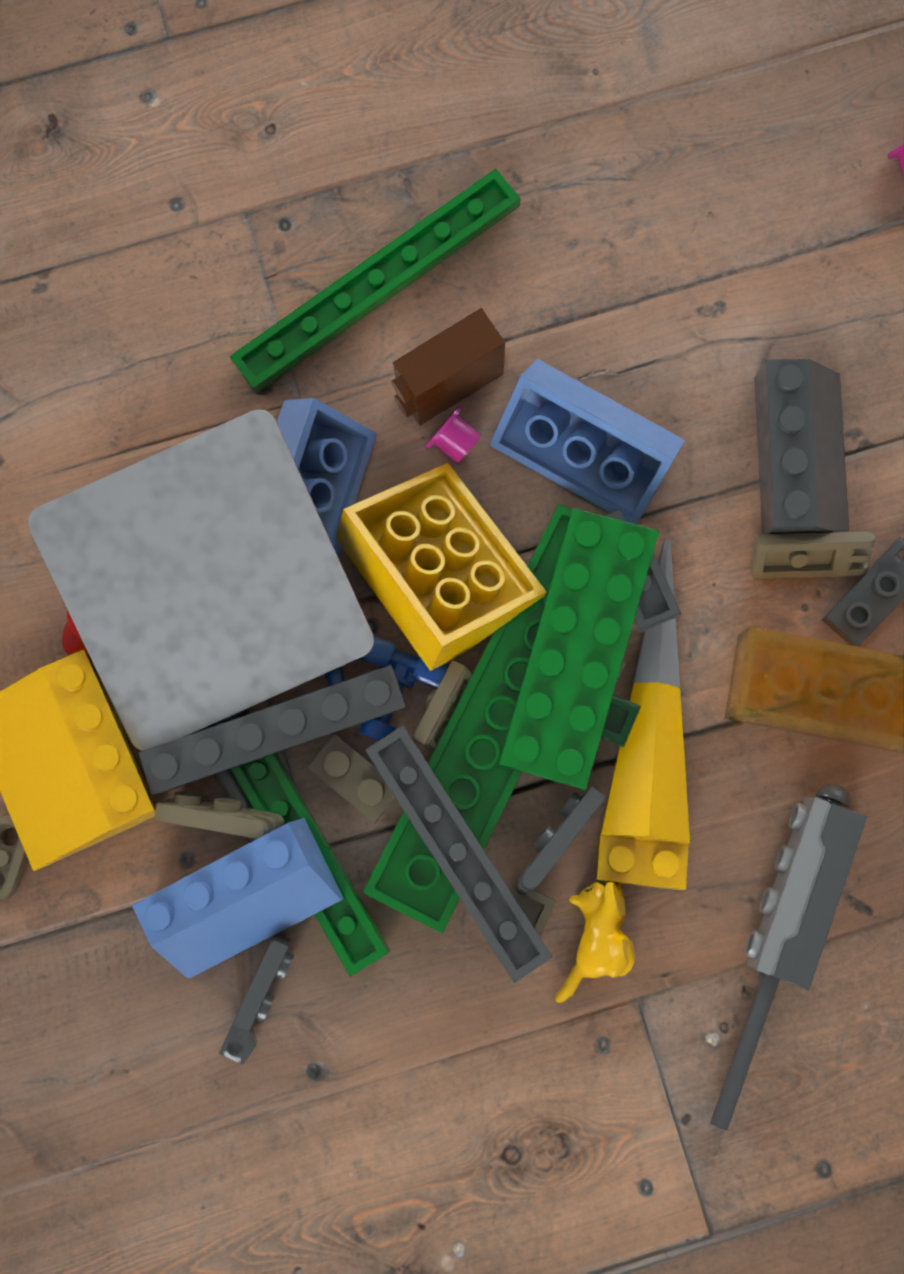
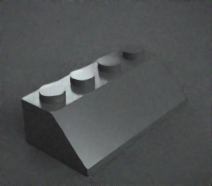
[754,359,849,534]

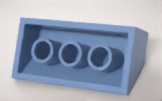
[489,359,685,525]
[277,398,377,557]
[132,818,344,979]

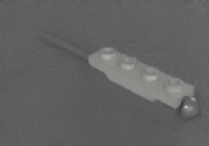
[710,784,867,1130]

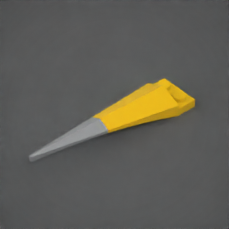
[595,539,690,891]

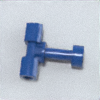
[358,635,449,741]

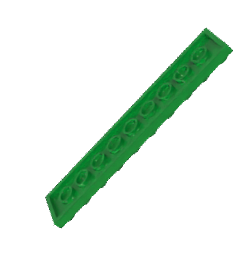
[363,504,572,934]

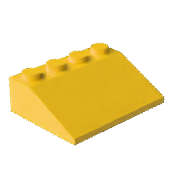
[335,463,546,671]
[0,650,156,871]

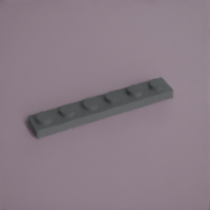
[139,665,407,795]
[365,726,552,983]

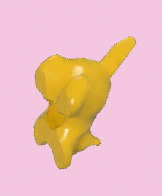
[555,882,635,1003]

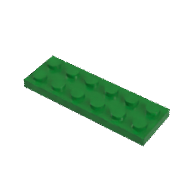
[499,508,659,790]

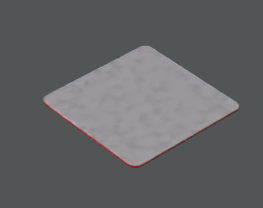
[28,409,374,751]

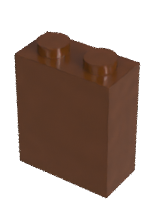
[391,308,505,426]

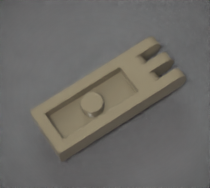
[750,531,876,579]
[155,791,284,839]

